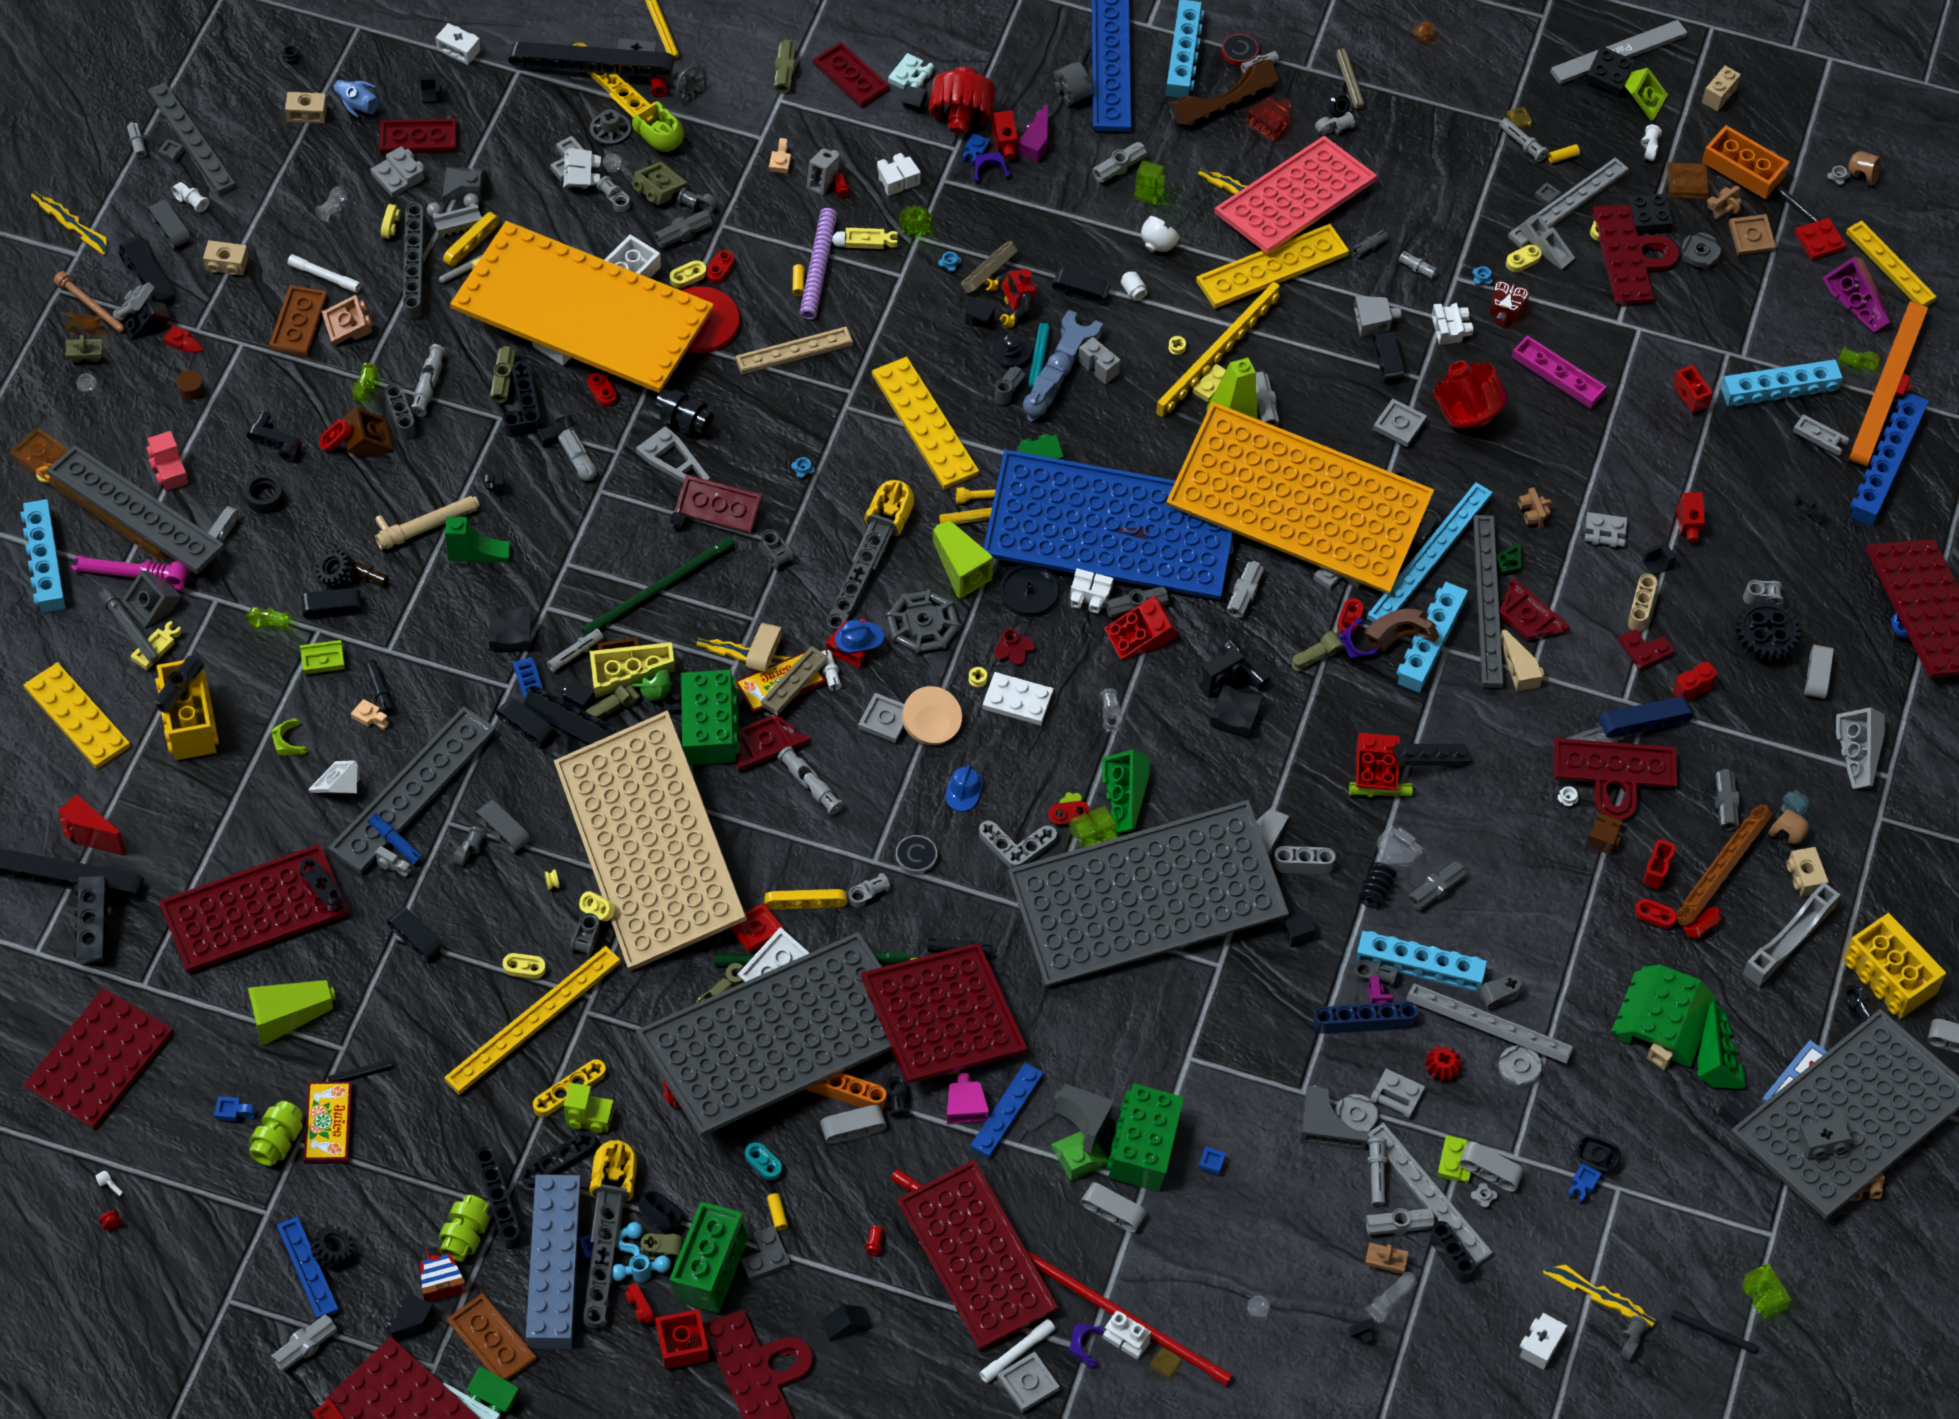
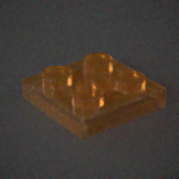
[1667,162,1708,198]

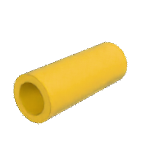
[1548,144,1580,164]
[792,264,804,296]
[767,1193,788,1231]

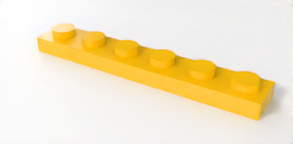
[1846,221,1937,306]

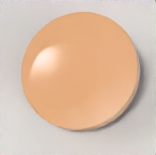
[902,686,962,746]

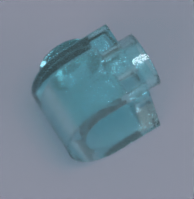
[1781,790,1809,816]

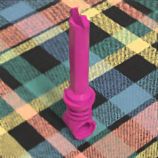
[70,555,190,590]

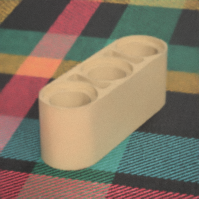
[1628,574,1657,632]
[746,623,782,672]

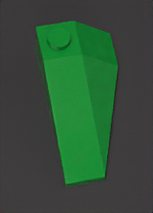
[1102,750,1150,834]
[1697,1001,1746,1089]

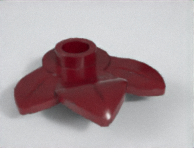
[995,629,1035,665]

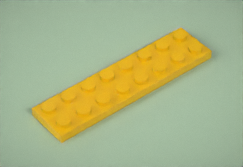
[1196,224,1349,309]
[872,357,979,490]

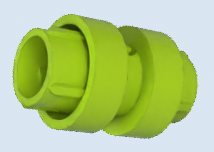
[249,1101,303,1166]
[438,1195,490,1262]

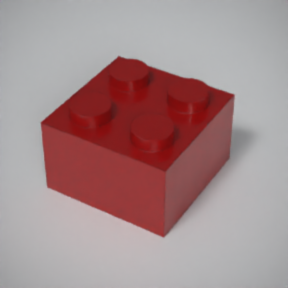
[655,1309,709,1369]

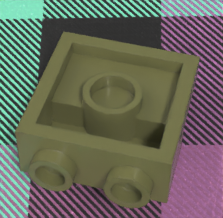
[632,162,688,205]

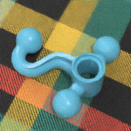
[611,1222,671,1283]

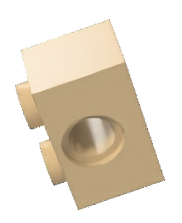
[1702,66,1741,111]
[285,92,327,123]
[203,240,248,275]
[1787,847,1829,897]

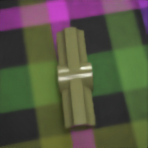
[774,40,795,94]
[490,346,516,404]

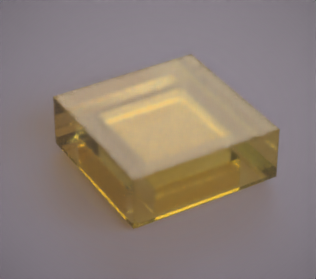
[1506,107,1532,128]
[1150,1347,1181,1379]

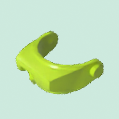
[271,718,307,756]

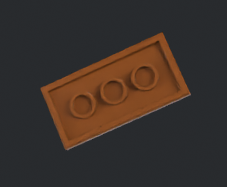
[269,285,328,357]
[447,1293,537,1381]

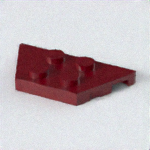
[1499,578,1570,641]
[737,714,811,772]

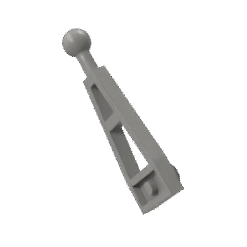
[636,426,718,496]

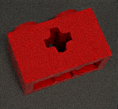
[1673,365,1713,414]

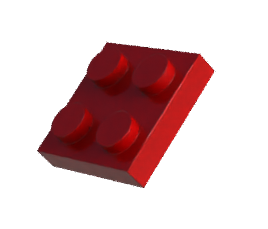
[1794,218,1847,261]
[729,903,785,954]

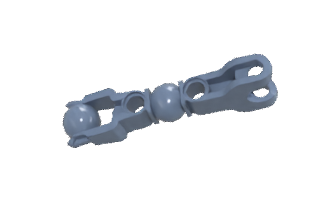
[1023,310,1104,421]

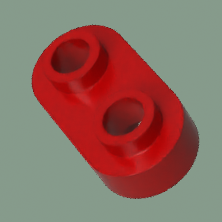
[706,250,734,284]
[587,373,616,407]
[319,419,352,451]
[1337,599,1364,635]
[1048,801,1090,825]
[1634,899,1677,929]
[1684,907,1722,938]
[625,1283,654,1325]

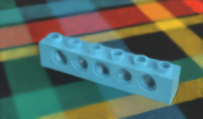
[1166,0,1204,98]
[1721,359,1843,406]
[21,499,66,613]
[1396,582,1468,693]
[1355,931,1487,993]

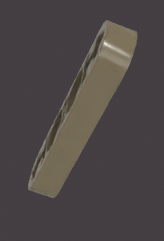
[961,241,1018,293]

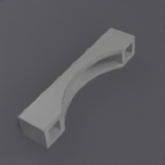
[1743,882,1841,987]

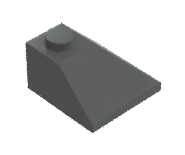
[443,167,485,201]
[121,570,182,628]

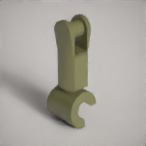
[1292,631,1345,671]
[586,684,640,720]
[696,963,743,1003]

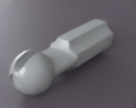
[558,429,597,481]

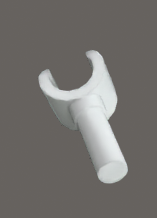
[96,1171,123,1197]

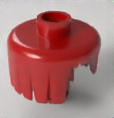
[929,67,996,134]
[1434,361,1507,428]

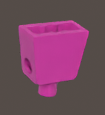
[946,1073,988,1125]

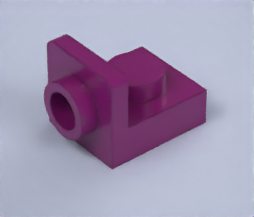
[1368,976,1393,1004]

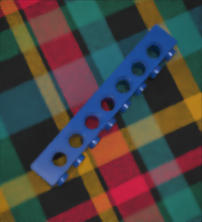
[1850,392,1929,526]

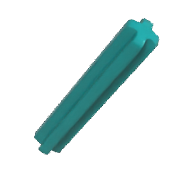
[1029,323,1050,388]

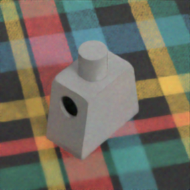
[806,148,841,195]
[1354,296,1401,337]

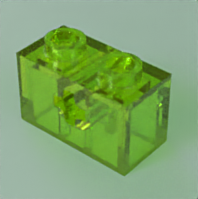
[1134,160,1166,204]
[1742,1263,1791,1319]

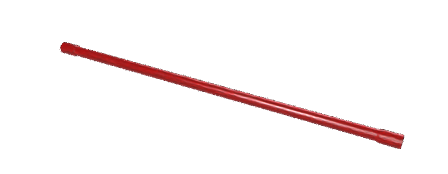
[891,1169,1233,1386]

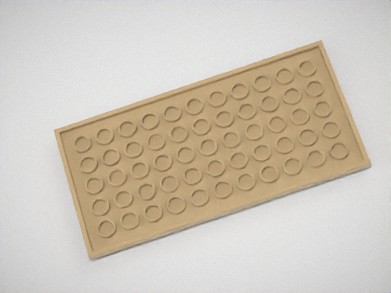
[554,710,747,971]

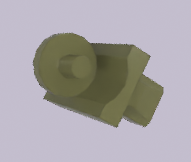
[65,335,103,363]

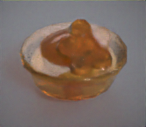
[1412,21,1435,40]

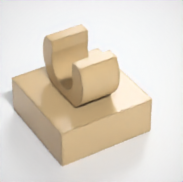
[1647,1044,1673,1070]

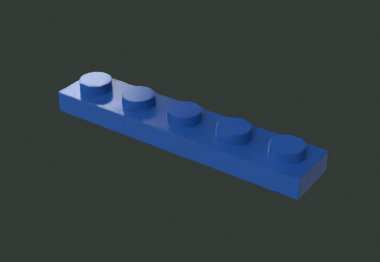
[970,1063,1043,1159]
[277,1216,339,1320]

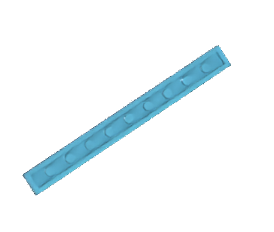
[1367,482,1492,622]

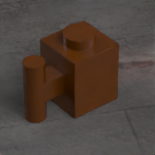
[1587,813,1623,855]

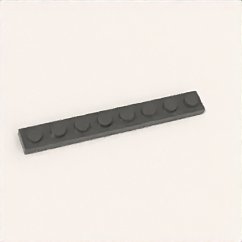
[148,82,236,195]

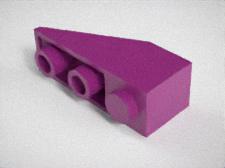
[1017,104,1048,163]

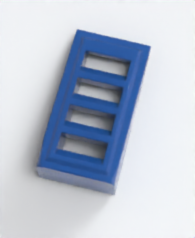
[513,657,543,699]

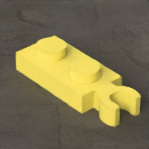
[845,228,898,249]
[130,621,181,670]

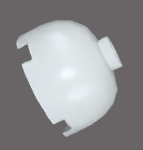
[1141,216,1180,252]

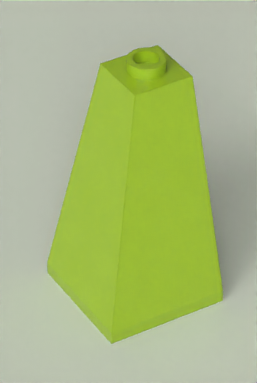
[1206,357,1258,419]
[933,520,993,599]
[248,980,336,1046]

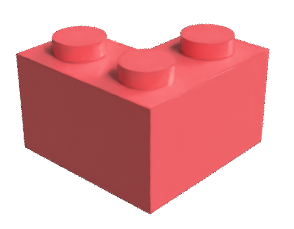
[146,431,188,492]

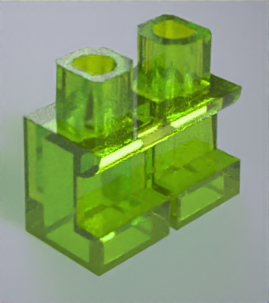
[1069,805,1118,848]

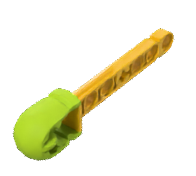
[572,43,684,152]

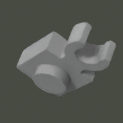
[375,846,411,877]

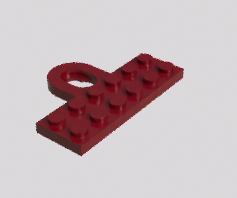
[1591,205,1679,305]
[1553,738,1677,821]
[703,1309,812,1419]

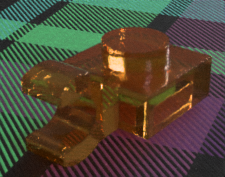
[64,312,102,330]

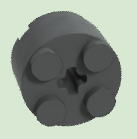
[1053,62,1093,106]

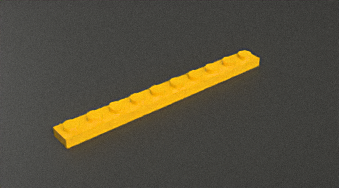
[1156,282,1280,417]
[444,946,620,1095]

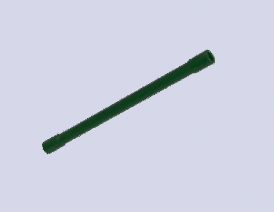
[581,536,735,636]
[715,951,907,966]

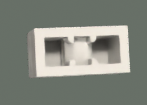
[436,23,481,65]
[1520,1313,1567,1370]

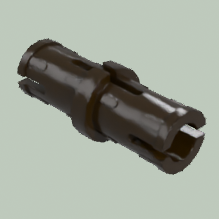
[351,560,389,587]

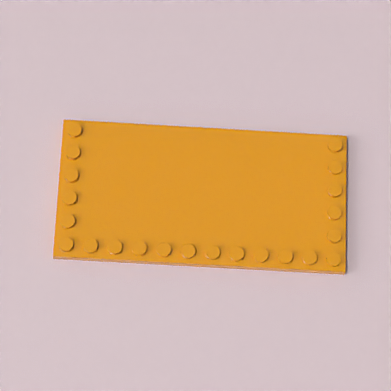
[450,221,714,393]
[1166,402,1434,594]

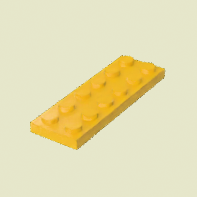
[23,662,131,770]

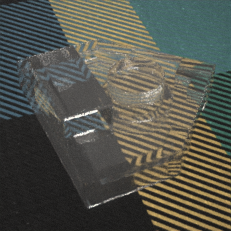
[1377,825,1424,866]

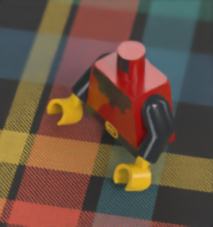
[983,269,1036,328]

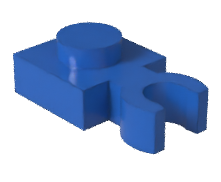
[962,134,990,166]
[1568,1163,1602,1203]

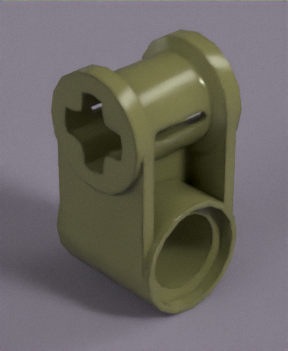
[641,1233,683,1263]

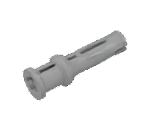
[1499,118,1549,162]
[1367,1138,1387,1206]

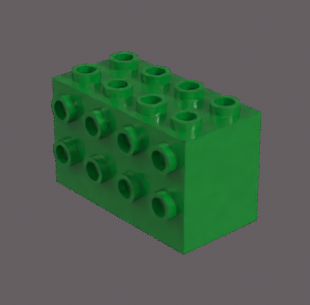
[681,670,740,765]
[1106,1083,1184,1192]

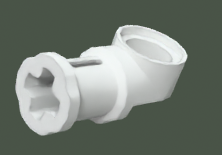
[1641,124,1662,162]
[171,182,209,213]

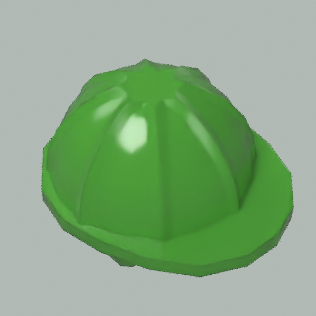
[632,669,672,701]

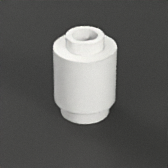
[1121,272,1147,301]

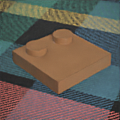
[1728,214,1776,256]

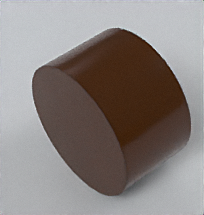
[176,370,204,400]

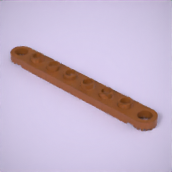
[1676,805,1772,926]

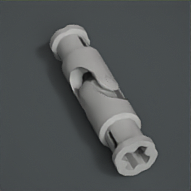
[410,344,447,417]
[777,746,844,815]

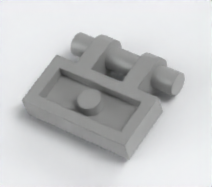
[1584,512,1627,548]

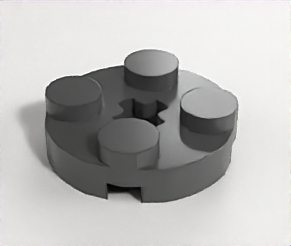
[1681,233,1721,269]

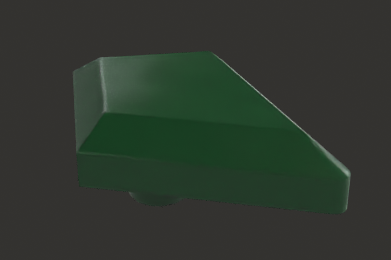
[1496,543,1521,574]

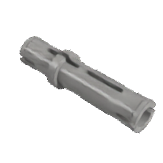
[547,628,604,672]

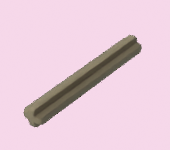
[1336,48,1364,109]

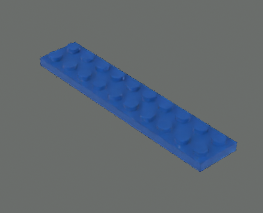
[1091,0,1131,132]

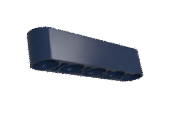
[1598,696,1694,738]
[1313,1002,1419,1034]

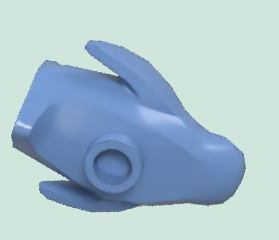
[333,80,380,117]

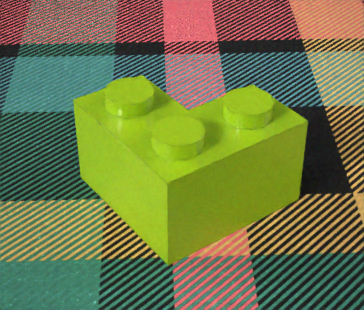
[564,1082,614,1133]

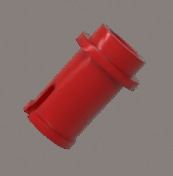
[833,173,850,198]
[865,1226,884,1256]

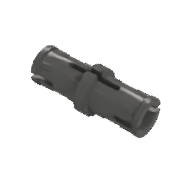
[1351,230,1389,258]

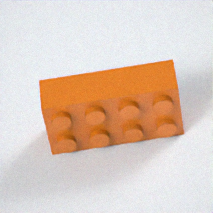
[1702,125,1789,199]

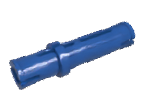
[367,812,422,865]

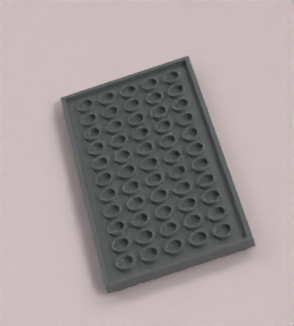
[1008,800,1289,987]
[635,932,892,1137]

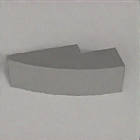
[1518,213,1575,269]

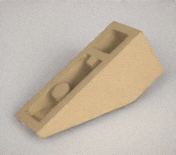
[1500,630,1544,692]

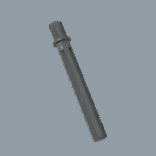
[99,588,159,664]

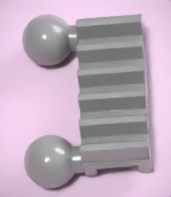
[427,193,482,238]

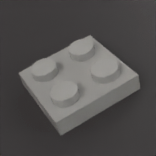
[1373,399,1427,447]
[858,693,904,743]
[997,1352,1060,1413]

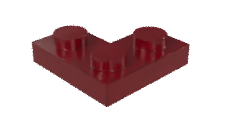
[1618,629,1675,671]

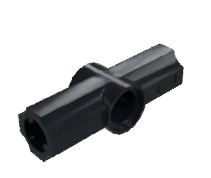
[153,655,204,713]

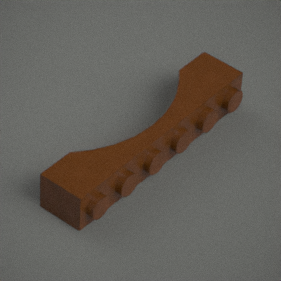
[1170,59,1279,126]

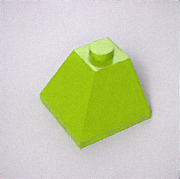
[1624,68,1668,120]

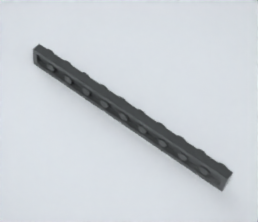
[1473,515,1503,688]

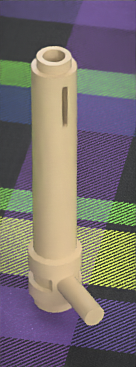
[375,496,480,550]

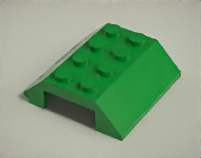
[1611,965,1717,1067]

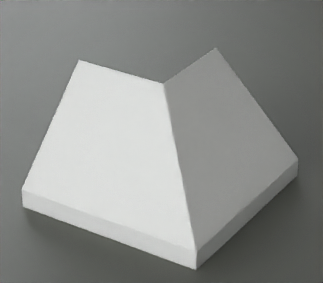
[308,761,360,793]

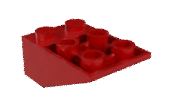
[1104,595,1180,660]
[1355,733,1400,791]

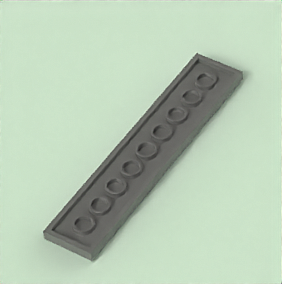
[47,445,225,574]
[328,706,496,874]

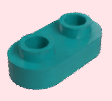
[745,1142,782,1180]

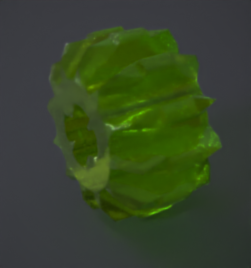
[899,203,931,237]

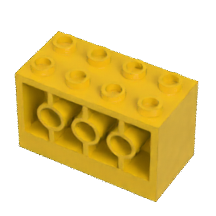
[1843,913,1946,1019]

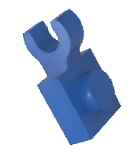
[214,1096,256,1121]

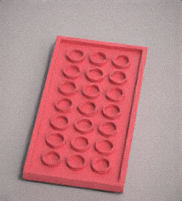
[1214,136,1377,254]

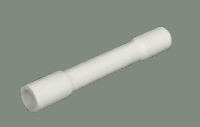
[288,254,361,293]
[979,1319,1055,1383]

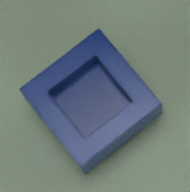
[1198,1146,1226,1175]

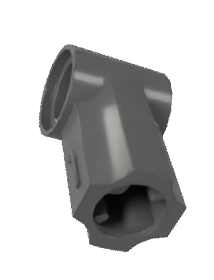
[994,366,1025,405]

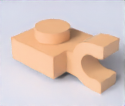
[769,138,791,174]
[351,699,389,730]

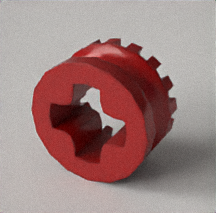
[99,1211,122,1231]

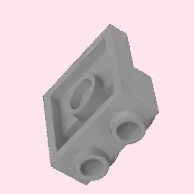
[370,146,425,198]

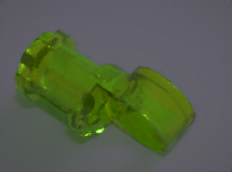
[1838,346,1880,370]
[352,363,378,400]
[245,607,290,630]

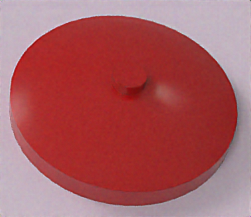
[682,287,739,353]

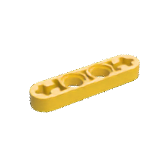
[443,212,500,267]
[764,889,847,910]
[533,1060,606,1117]

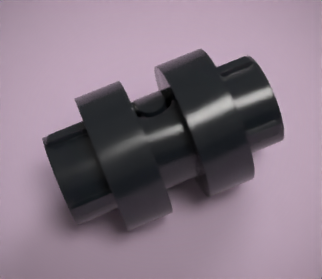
[654,389,714,435]

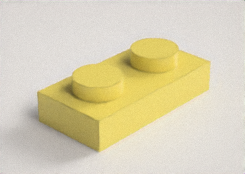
[1192,364,1226,402]

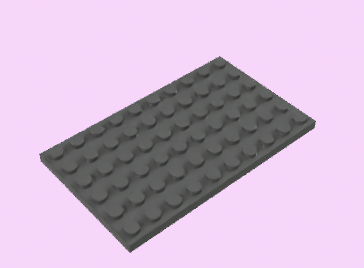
[1730,1009,1959,1220]

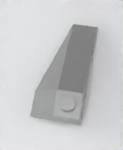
[1836,707,1885,790]
[1256,809,1289,858]

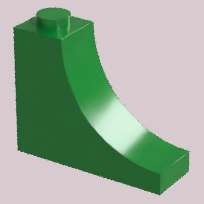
[445,517,510,563]

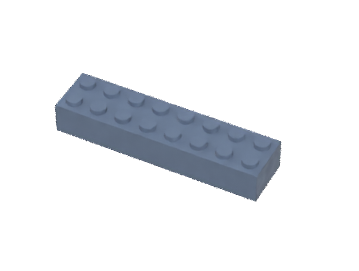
[526,1175,581,1349]

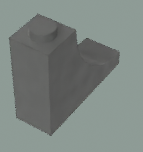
[1053,1084,1114,1153]
[1300,1085,1368,1150]

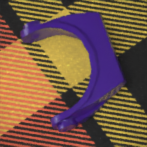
[973,152,1010,183]
[1339,618,1379,659]
[1068,1324,1105,1368]

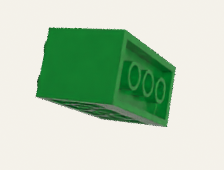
[669,1201,750,1313]

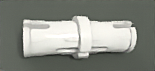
[822,650,842,691]

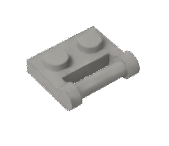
[113,282,154,321]
[1370,1069,1425,1119]

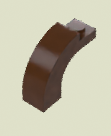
[1363,609,1439,652]

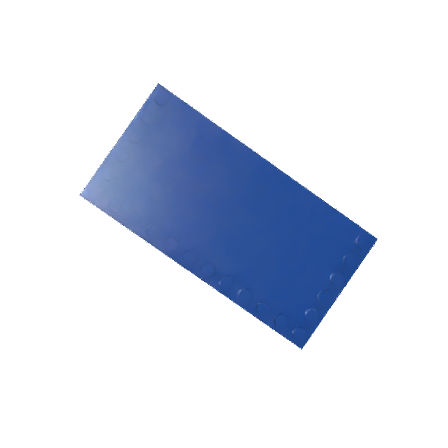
[983,449,1233,600]

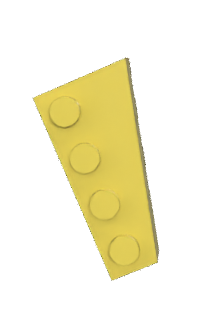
[590,642,675,698]

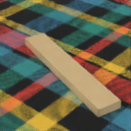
[735,327,853,375]

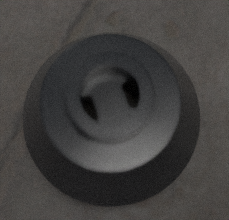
[1326,92,1350,118]

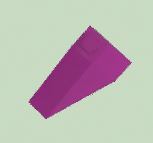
[1822,257,1891,333]

